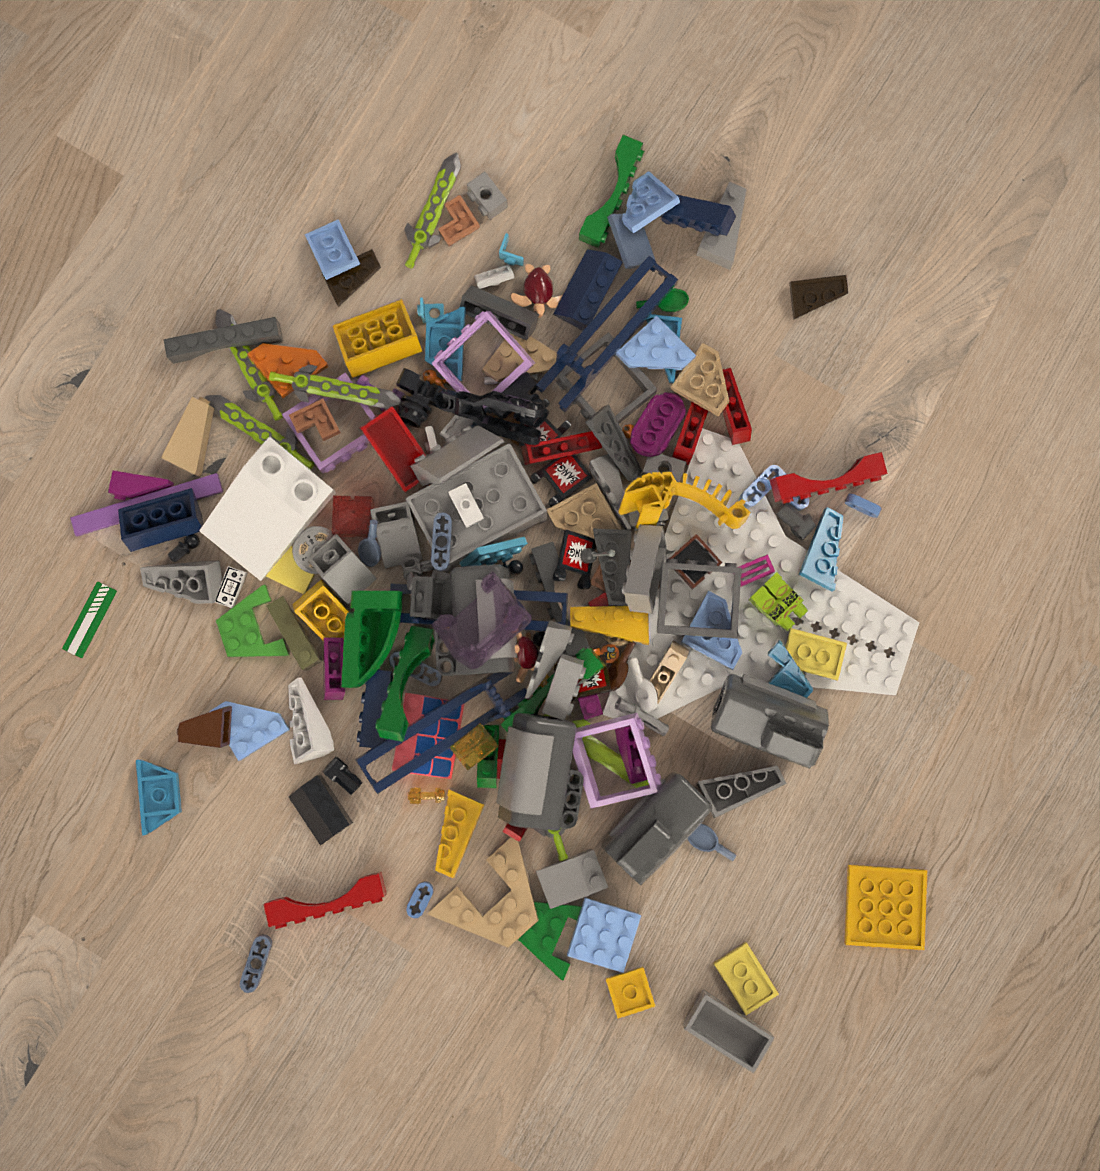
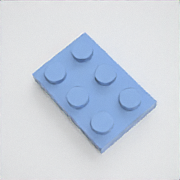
[305,219,360,280]

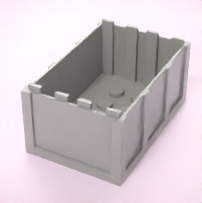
[405,443,547,573]

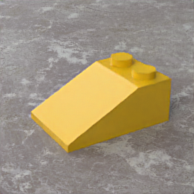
[292,579,350,641]

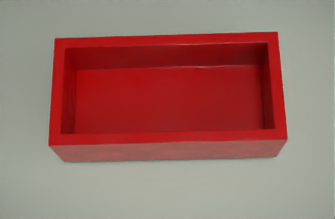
[359,406,426,492]

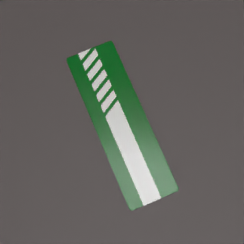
[62,582,117,658]

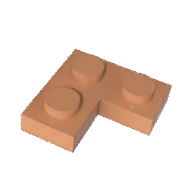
[438,195,480,247]
[289,399,341,441]

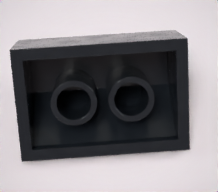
[289,775,353,846]

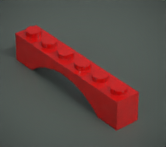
[769,452,888,504]
[263,872,387,929]

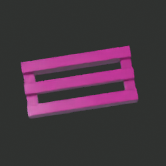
[739,554,775,587]

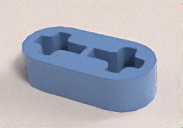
[845,494,882,518]
[406,881,434,918]

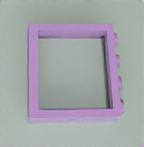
[431,311,535,409]
[282,373,375,474]
[573,713,662,808]

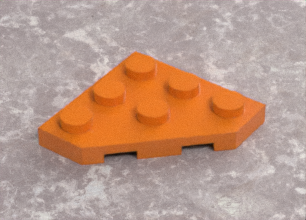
[247,343,328,398]

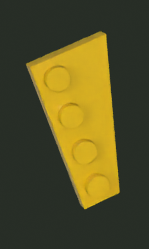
[570,606,649,645]
[435,789,484,878]

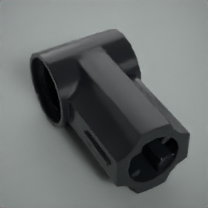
[323,756,363,795]

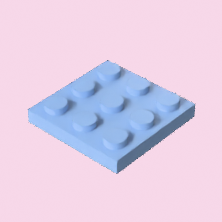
[567,897,641,973]

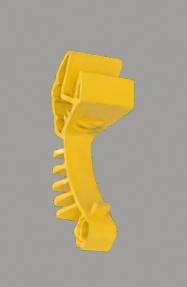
[618,472,751,529]

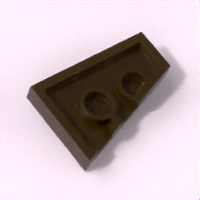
[322,249,381,307]
[789,275,848,320]

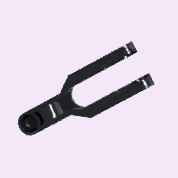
[435,389,544,445]

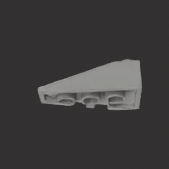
[589,454,631,530]
[140,560,222,604]
[525,621,574,699]

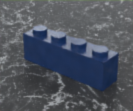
[660,194,736,236]
[357,670,393,748]

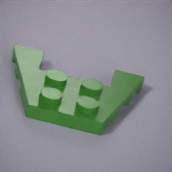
[216,585,289,657]

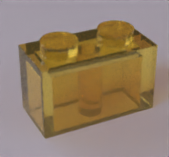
[449,723,498,771]

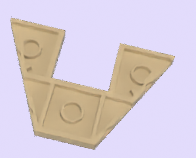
[428,837,539,948]

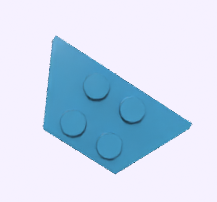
[425,307,466,381]
[136,759,182,836]

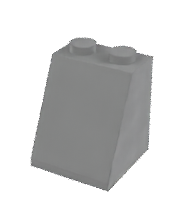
[307,534,377,604]

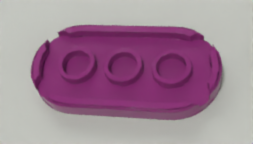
[630,392,686,457]

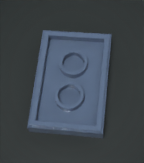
[607,214,656,269]

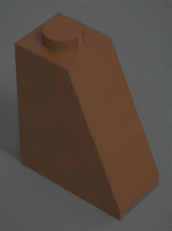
[177,706,232,748]

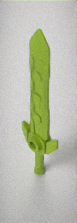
[544,714,649,788]

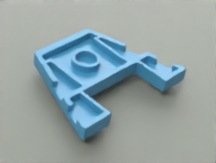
[768,640,813,698]

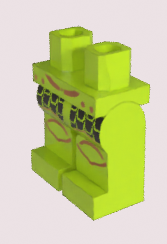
[748,572,808,631]

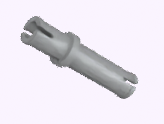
[614,698,669,736]

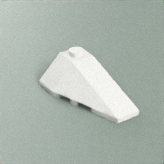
[288,677,334,764]

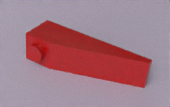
[722,368,752,445]
[672,401,708,465]
[521,431,602,465]

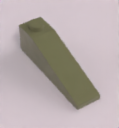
[267,596,323,671]

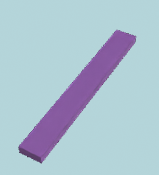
[70,473,223,537]

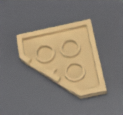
[482,334,557,382]
[671,343,729,417]
[547,483,622,539]

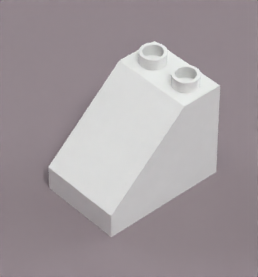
[200,436,336,581]

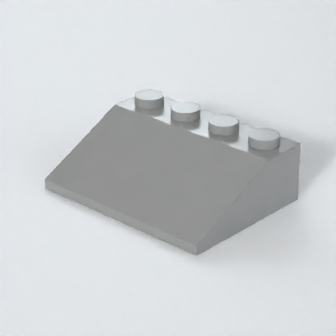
[410,425,504,486]

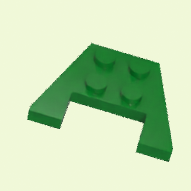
[518,901,582,981]

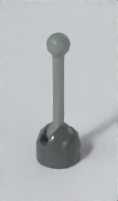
[580,548,615,564]

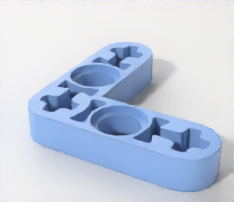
[739,465,809,511]

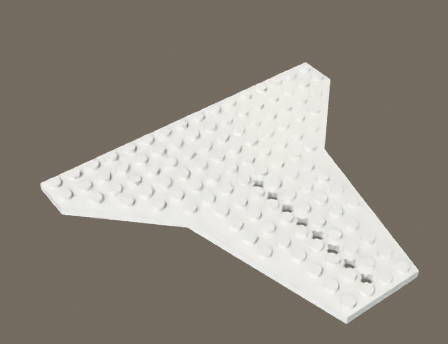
[603,428,919,719]

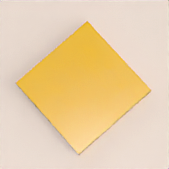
[844,864,927,950]

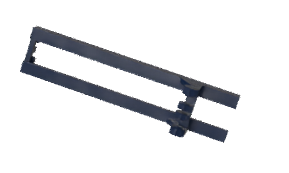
[536,256,678,412]

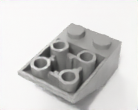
[371,501,423,568]

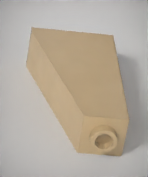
[161,397,214,477]

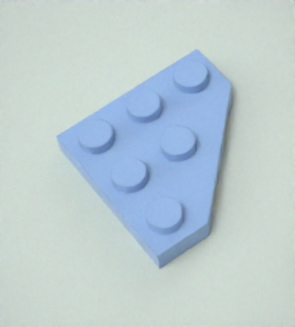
[622,171,680,233]
[616,316,696,370]
[681,591,742,670]
[209,701,290,761]

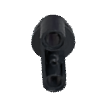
[396,368,445,428]
[489,372,550,429]

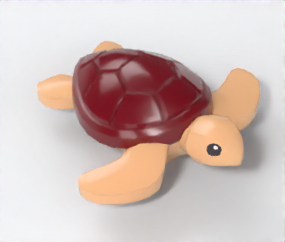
[511,264,563,318]
[514,629,539,683]

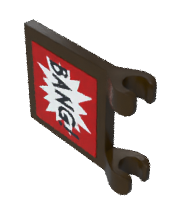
[554,654,612,701]

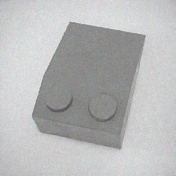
[536,849,608,909]

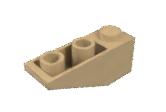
[649,640,690,704]

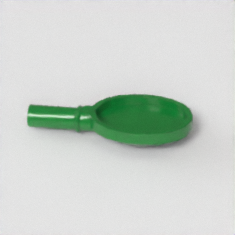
[636,288,689,312]

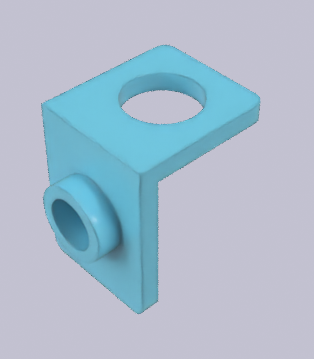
[499,233,524,266]
[417,297,444,323]

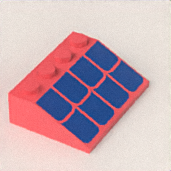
[392,692,465,779]

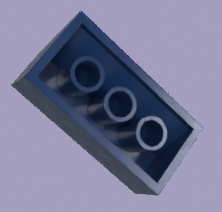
[553,249,623,331]
[118,488,204,552]

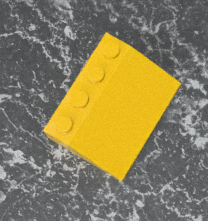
[332,299,422,378]

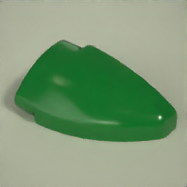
[341,591,403,688]

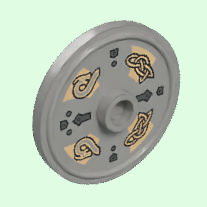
[292,526,335,574]

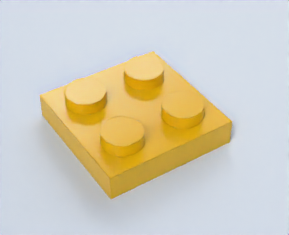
[605,966,656,1018]

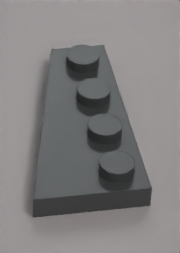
[586,405,643,482]
[593,528,631,606]

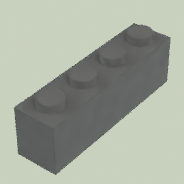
[460,285,539,340]

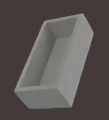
[622,524,667,614]
[682,990,774,1073]

